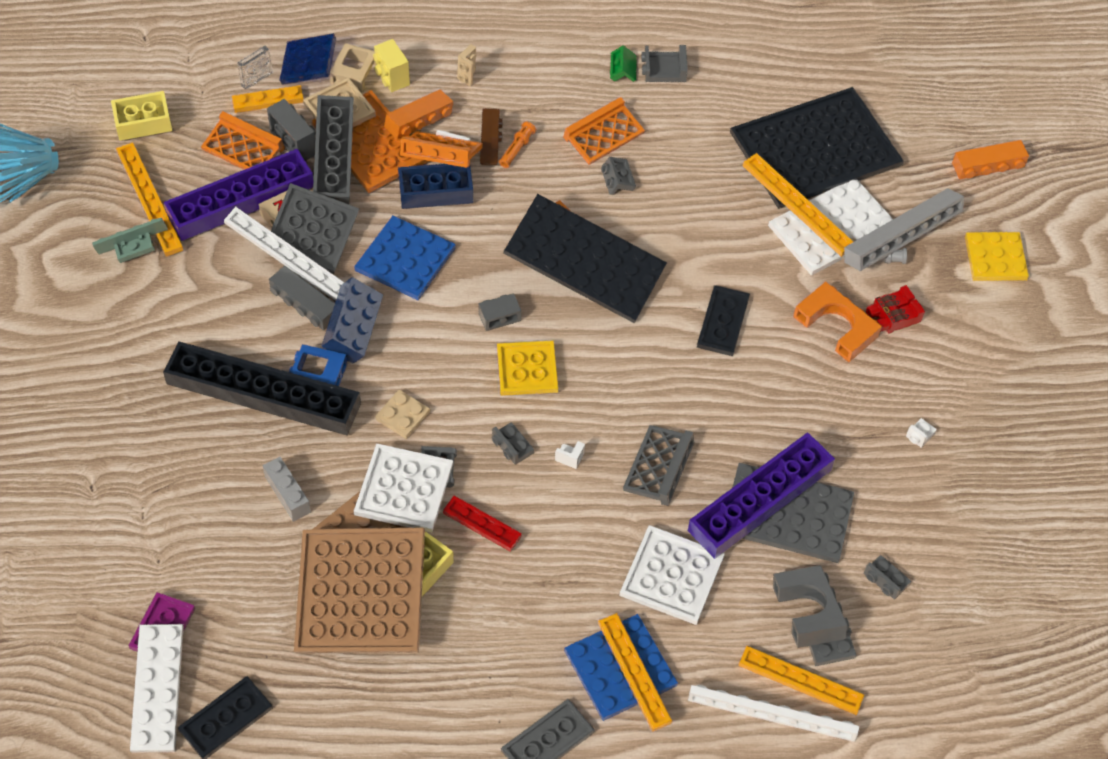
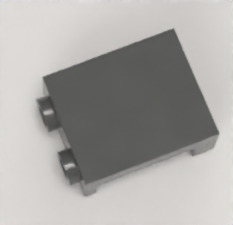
[641,45,688,82]

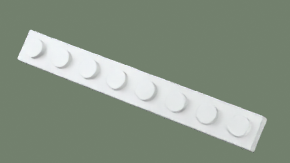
[224,207,344,301]
[688,685,859,742]

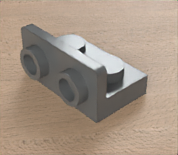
[601,157,636,195]
[491,422,534,465]
[864,555,911,600]
[809,628,856,666]

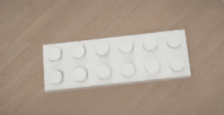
[130,625,183,753]

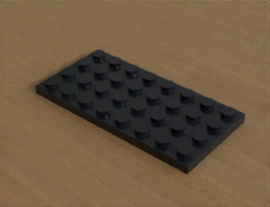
[503,193,667,323]

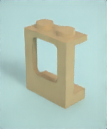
[329,43,376,93]

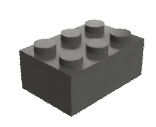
[267,99,316,161]

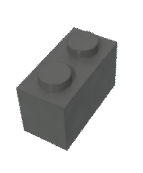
[478,293,521,331]

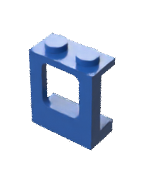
[289,344,347,386]

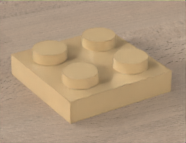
[375,390,430,440]

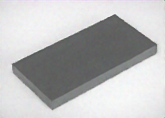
[501,699,595,759]

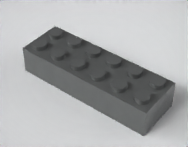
[313,95,354,204]

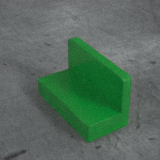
[610,45,637,82]

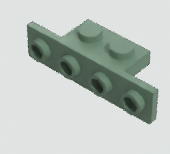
[92,218,168,263]

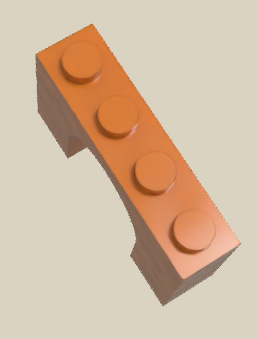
[793,281,882,362]

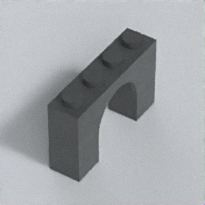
[773,565,849,648]

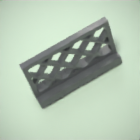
[623,425,695,506]

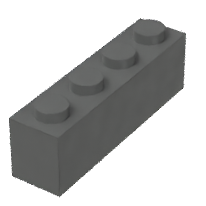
[269,266,335,331]

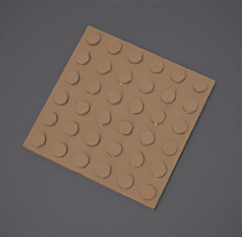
[294,528,425,653]

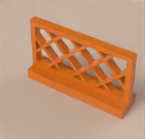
[563,97,645,165]
[201,111,285,170]
[400,131,483,168]

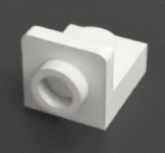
[906,418,937,448]

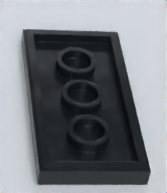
[696,285,750,357]
[177,676,273,759]

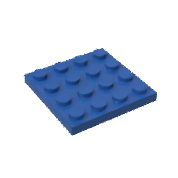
[354,215,456,300]
[564,614,678,721]

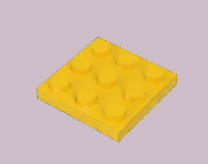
[965,232,1029,281]
[497,340,558,396]

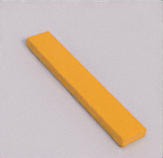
[598,613,672,732]
[738,646,864,715]

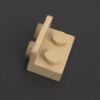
[457,44,477,86]

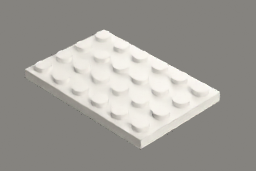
[768,180,893,276]

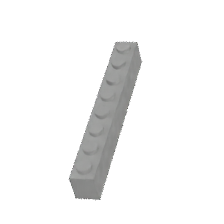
[844,188,964,271]

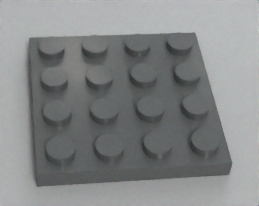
[271,183,359,274]

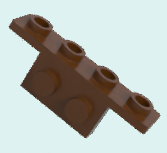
[480,108,503,165]

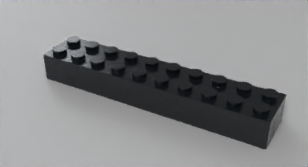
[163,341,361,436]

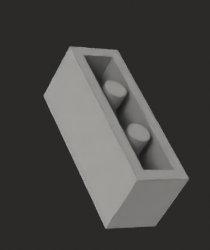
[263,457,311,522]

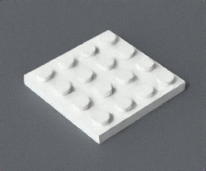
[354,443,453,533]
[619,525,725,625]

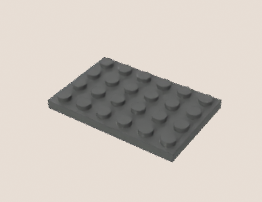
[732,463,854,563]

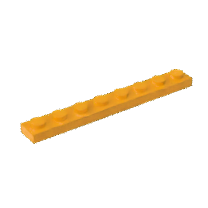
[116,142,183,257]
[743,153,853,257]

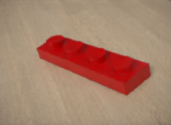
[443,495,522,552]

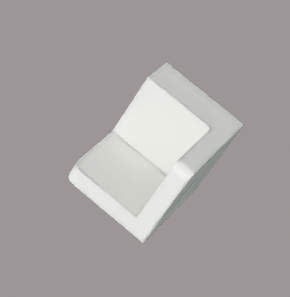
[555,441,585,469]

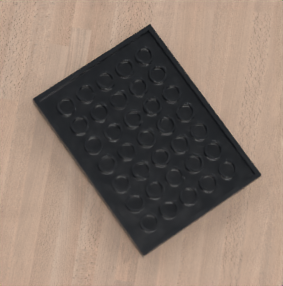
[730,87,904,209]

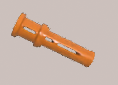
[499,121,536,168]

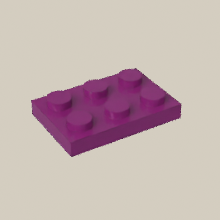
[128,592,195,652]

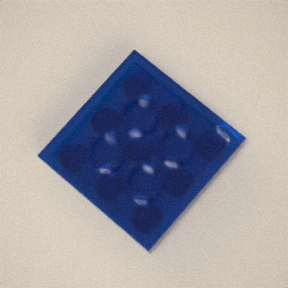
[279,33,336,85]

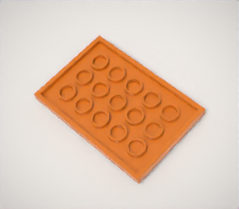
[312,90,429,193]

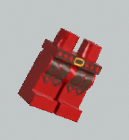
[866,285,925,334]

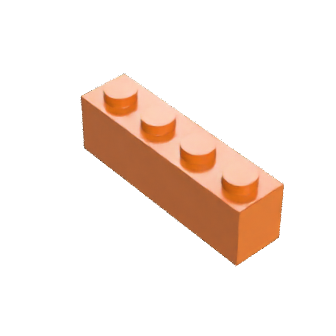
[384,89,454,140]
[952,140,1029,179]

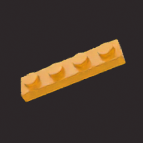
[232,85,303,113]

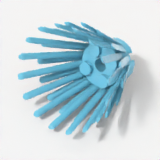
[0,124,59,203]

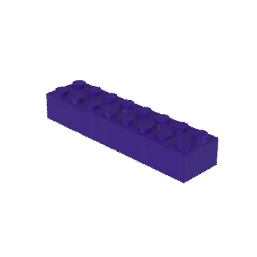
[164,149,314,241]
[688,432,835,559]

